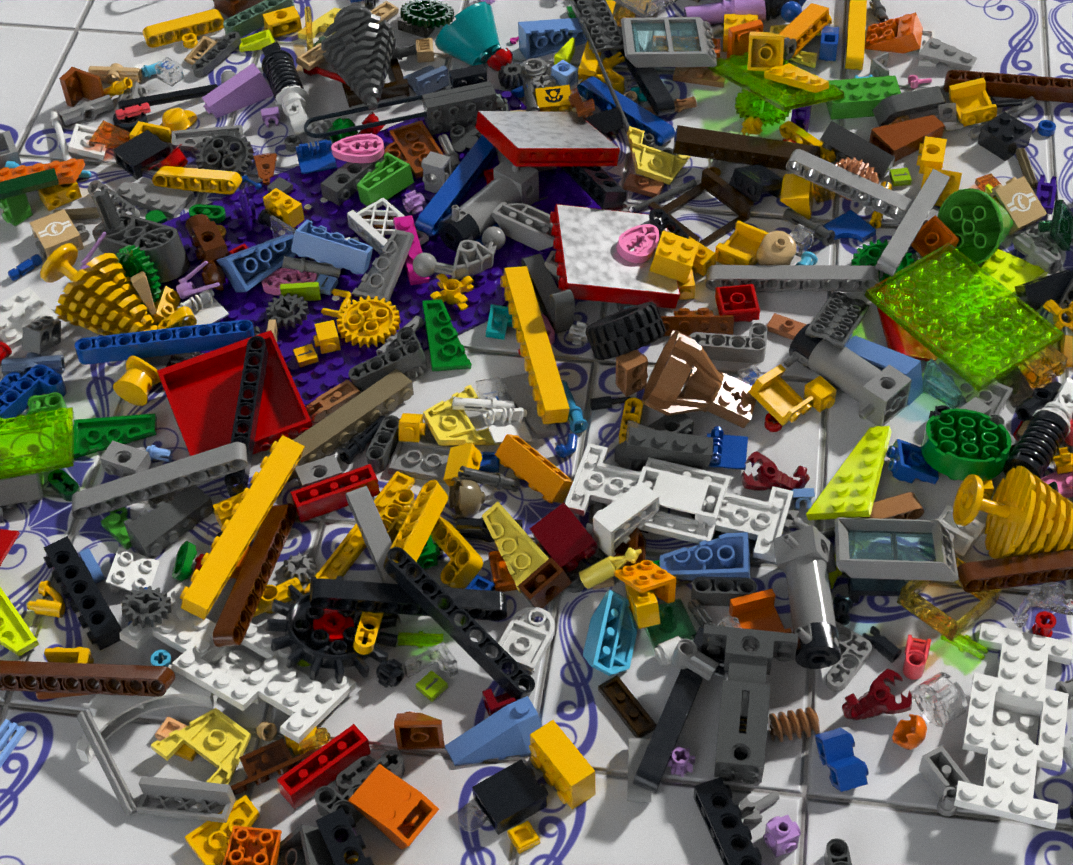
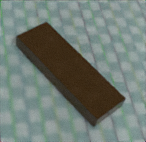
[598,675,657,738]

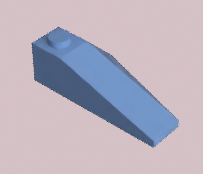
[660,532,750,581]
[445,696,542,766]

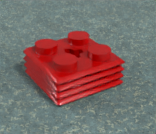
[715,284,760,322]

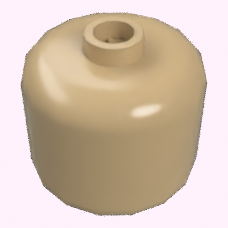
[756,231,796,265]

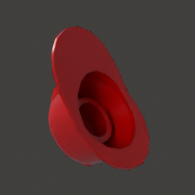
[148,144,188,171]

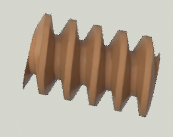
[768,707,820,742]

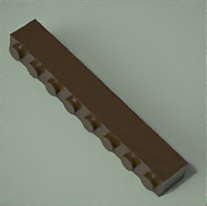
[673,125,820,171]

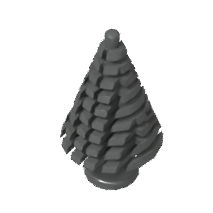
[321,5,396,110]

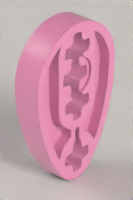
[331,134,384,163]
[616,224,659,263]
[262,268,317,296]

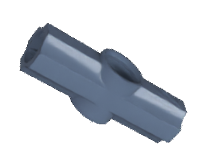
[1,352,65,376]

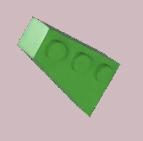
[357,152,414,206]

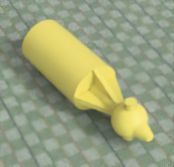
[579,548,642,589]

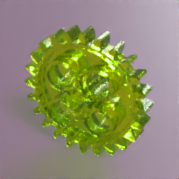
[735,83,792,127]

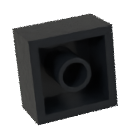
[977,111,1032,161]

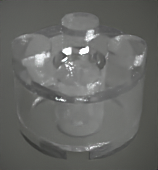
[911,672,968,727]

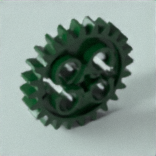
[400,0,454,28]

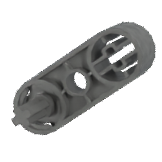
[91,189,190,283]

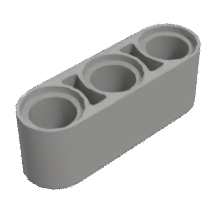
[627,737,652,802]

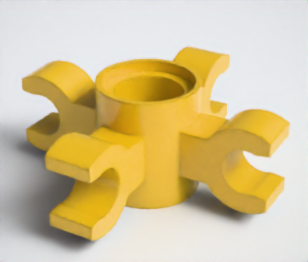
[430,273,474,311]
[1042,299,1073,339]

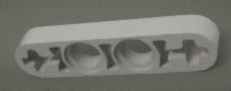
[88,180,140,217]

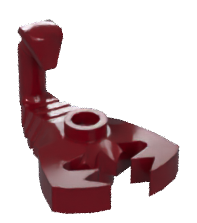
[741,451,810,491]
[842,669,912,720]

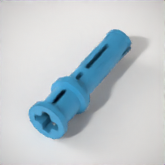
[561,380,588,434]

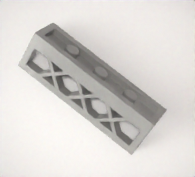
[136,776,236,823]

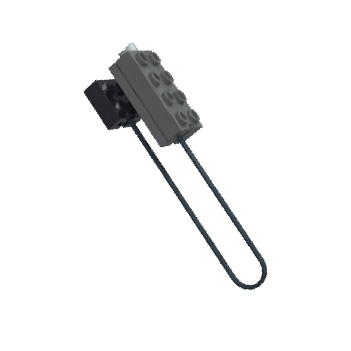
[304,64,505,138]

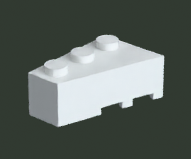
[593,481,659,557]

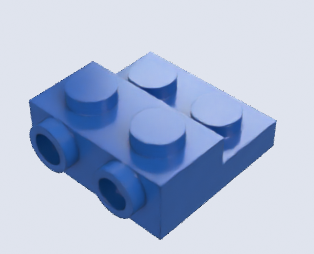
[886,439,939,484]

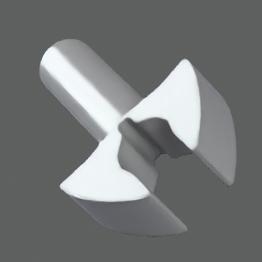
[783,510,810,533]
[739,791,779,824]

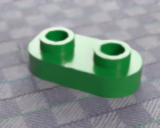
[189,204,226,224]
[172,541,197,582]

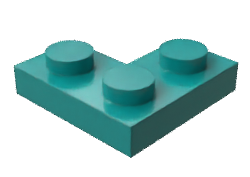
[485,304,513,340]

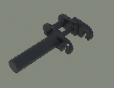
[990,96,1023,108]

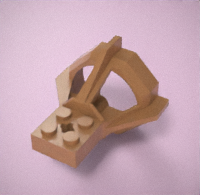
[641,330,756,428]

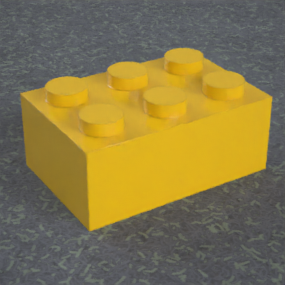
[529,720,596,810]

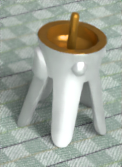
[708,159,724,176]

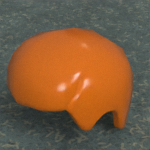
[892,714,927,750]

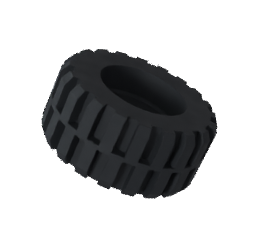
[585,302,666,360]

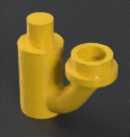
[27,580,65,618]

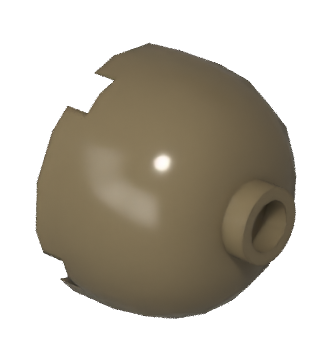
[449,477,485,519]

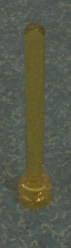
[304,6,314,51]

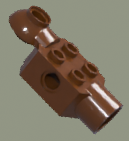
[185,214,229,291]

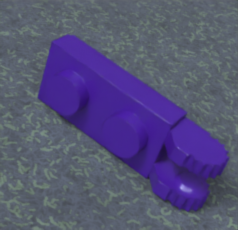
[1036,175,1057,215]

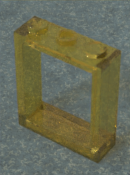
[897,556,1002,642]

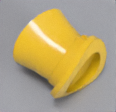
[113,356,161,406]

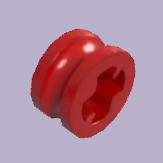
[764,413,782,432]

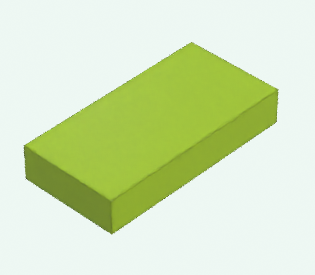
[280,282,321,301]

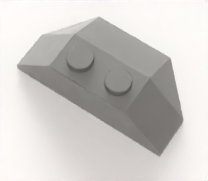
[492,202,554,251]

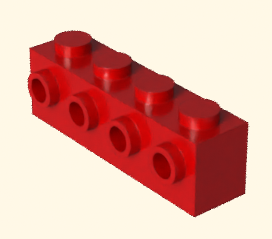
[291,464,380,523]
[277,724,371,810]

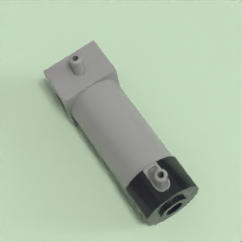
[437,158,539,252]
[783,324,912,426]
[773,525,841,669]

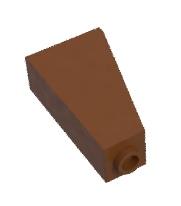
[869,115,945,162]

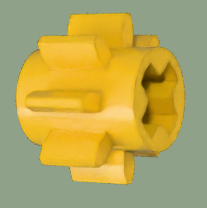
[741,116,763,136]

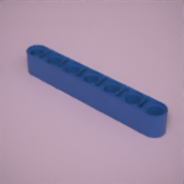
[577,76,675,146]

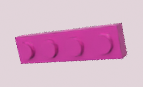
[393,215,430,285]

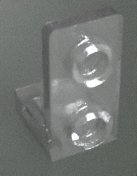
[404,642,458,678]

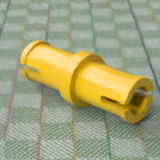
[103,77,133,98]

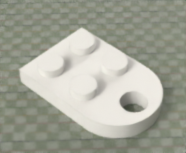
[493,607,555,673]

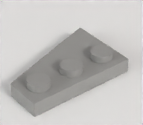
[917,37,977,71]

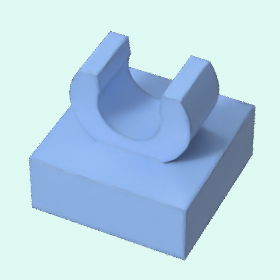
[791,488,815,510]

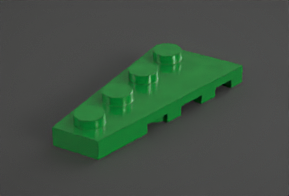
[422,299,472,372]
[72,414,157,459]

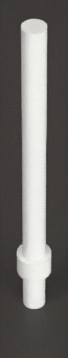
[50,108,71,161]

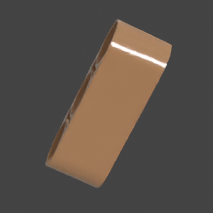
[860,492,924,520]

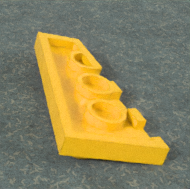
[764,63,829,93]

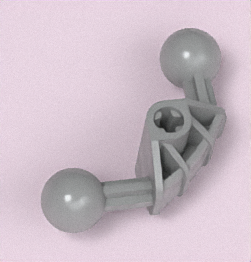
[413,226,506,280]

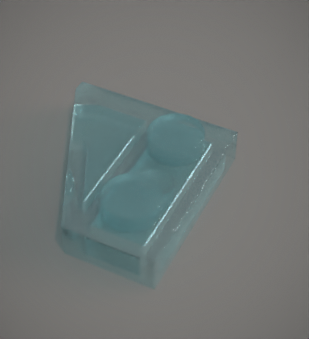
[923,359,962,409]

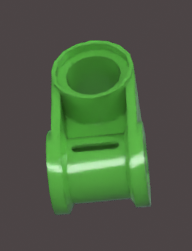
[27,392,68,422]

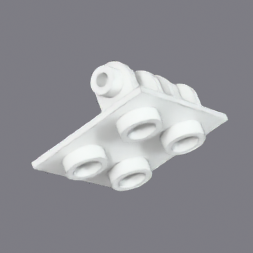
[177,289,229,325]
[482,407,533,444]
[105,547,160,593]

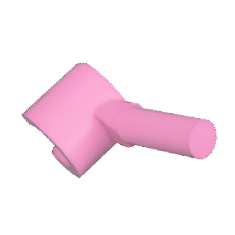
[908,75,932,89]

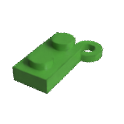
[100,507,132,550]

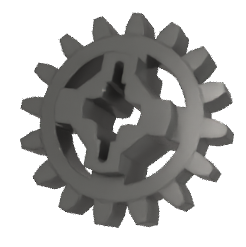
[266,293,309,330]
[121,586,171,628]

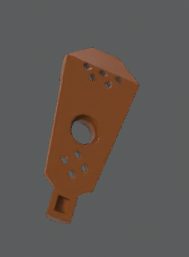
[254,153,277,185]

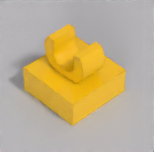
[1052,447,1073,474]

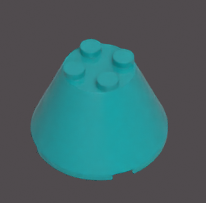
[435,2,501,66]

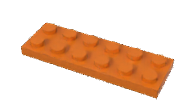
[0,158,85,185]

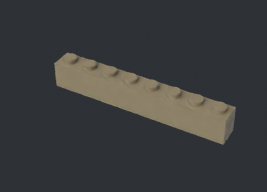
[287,369,414,482]

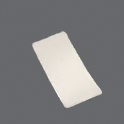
[134,52,166,69]

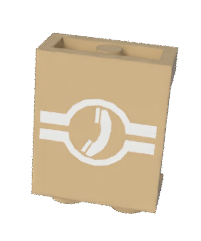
[989,176,1047,235]
[30,209,84,258]

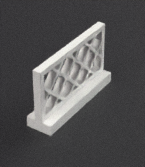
[347,198,429,255]

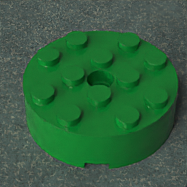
[921,409,1011,481]

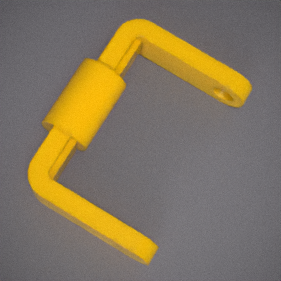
[321,289,352,318]

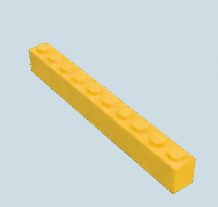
[500,266,570,424]
[180,435,305,620]

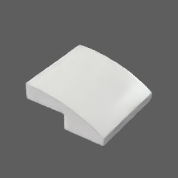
[932,505,986,558]

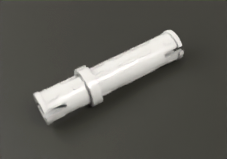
[452,397,514,412]

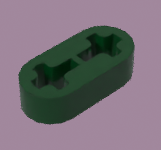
[48,469,81,501]

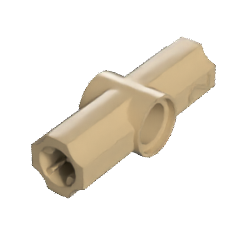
[88,63,142,85]

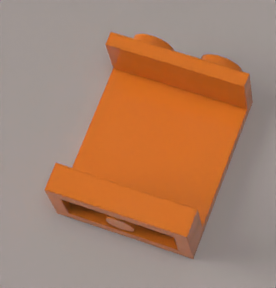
[729,589,792,633]

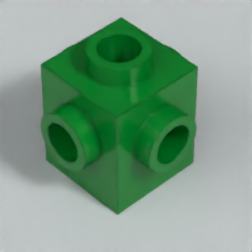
[327,118,359,143]
[417,535,440,569]

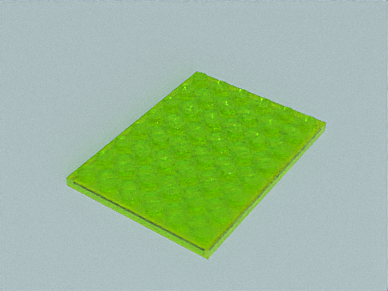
[864,242,1064,392]

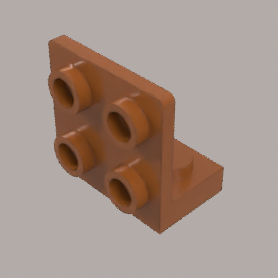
[59,67,105,107]

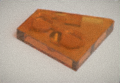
[89,120,130,149]

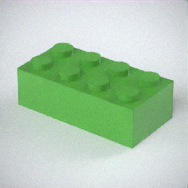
[824,76,901,120]

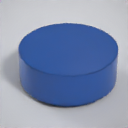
[1037,120,1056,137]

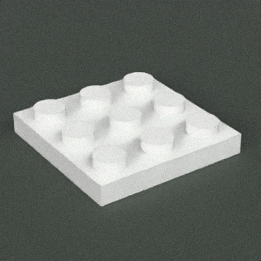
[0,287,59,350]

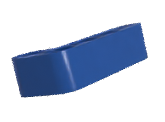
[0,364,67,429]

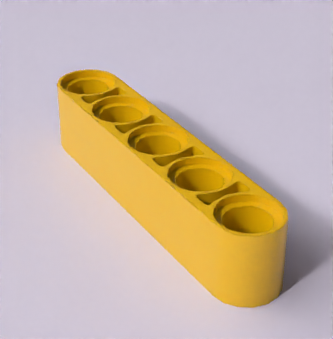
[142,9,224,48]
[152,166,242,194]
[389,480,449,563]

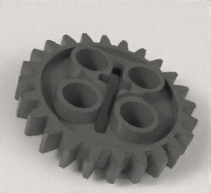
[195,130,254,183]

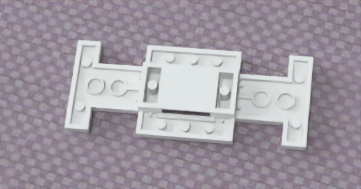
[565,443,794,562]
[119,583,356,744]
[954,623,1073,830]

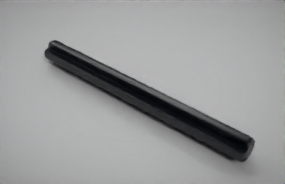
[118,84,218,110]

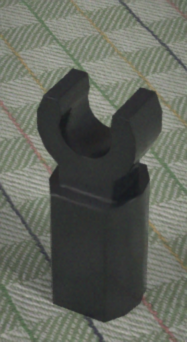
[862,626,902,663]

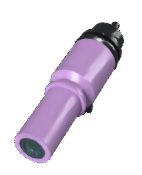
[684,0,799,25]

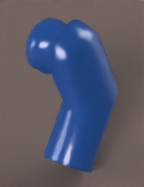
[555,433,578,458]

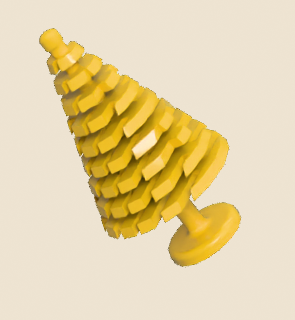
[40,243,158,336]
[953,466,1073,559]

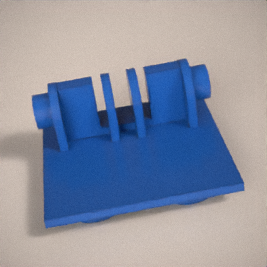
[296,139,337,174]
[707,426,748,470]

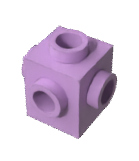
[763,815,801,857]

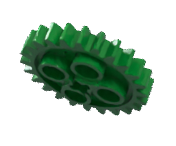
[851,239,914,288]
[116,245,161,305]

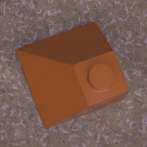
[394,711,445,750]

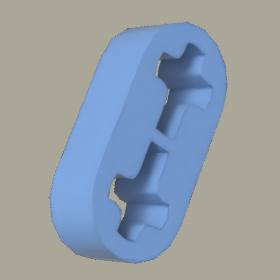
[78,548,105,584]

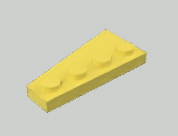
[482,501,549,593]

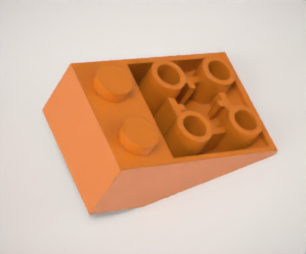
[865,12,923,53]
[347,764,439,850]
[223,826,282,865]

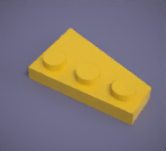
[185,795,260,865]

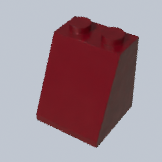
[529,502,598,572]

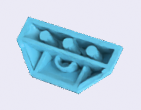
[583,589,637,676]

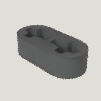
[336,756,376,794]

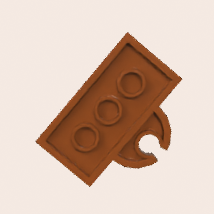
[384,120,444,179]

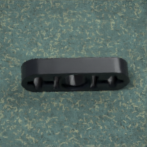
[649,209,689,239]

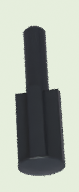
[590,396,631,410]

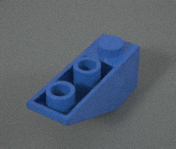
[819,26,839,61]

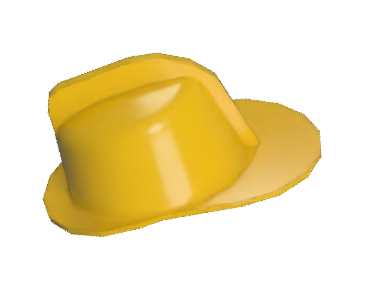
[160,108,197,133]

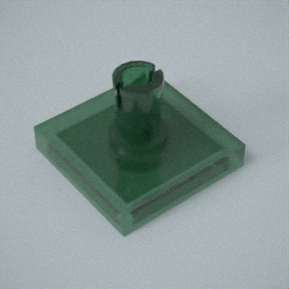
[1038,200,1073,251]
[645,598,696,649]

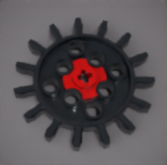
[266,576,398,683]

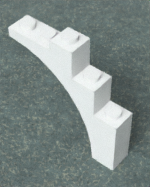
[76,664,219,763]

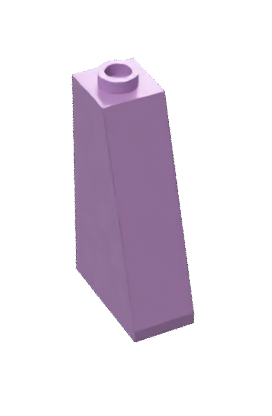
[202,63,273,118]

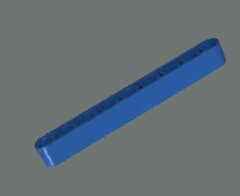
[415,135,497,236]
[74,320,255,365]

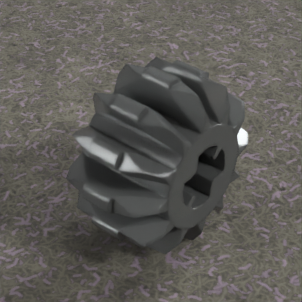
[498,62,527,90]

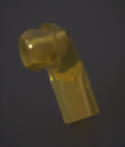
[299,727,331,754]

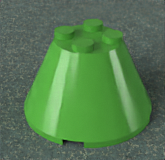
[937,188,1013,265]

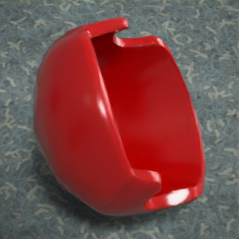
[486,48,513,71]

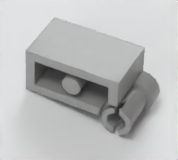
[919,746,971,817]

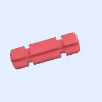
[115,102,151,120]

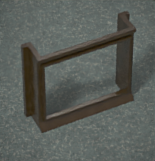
[341,59,410,108]
[648,168,754,247]

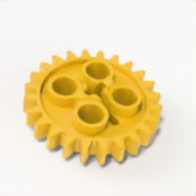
[336,296,401,348]

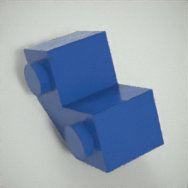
[815,727,869,792]

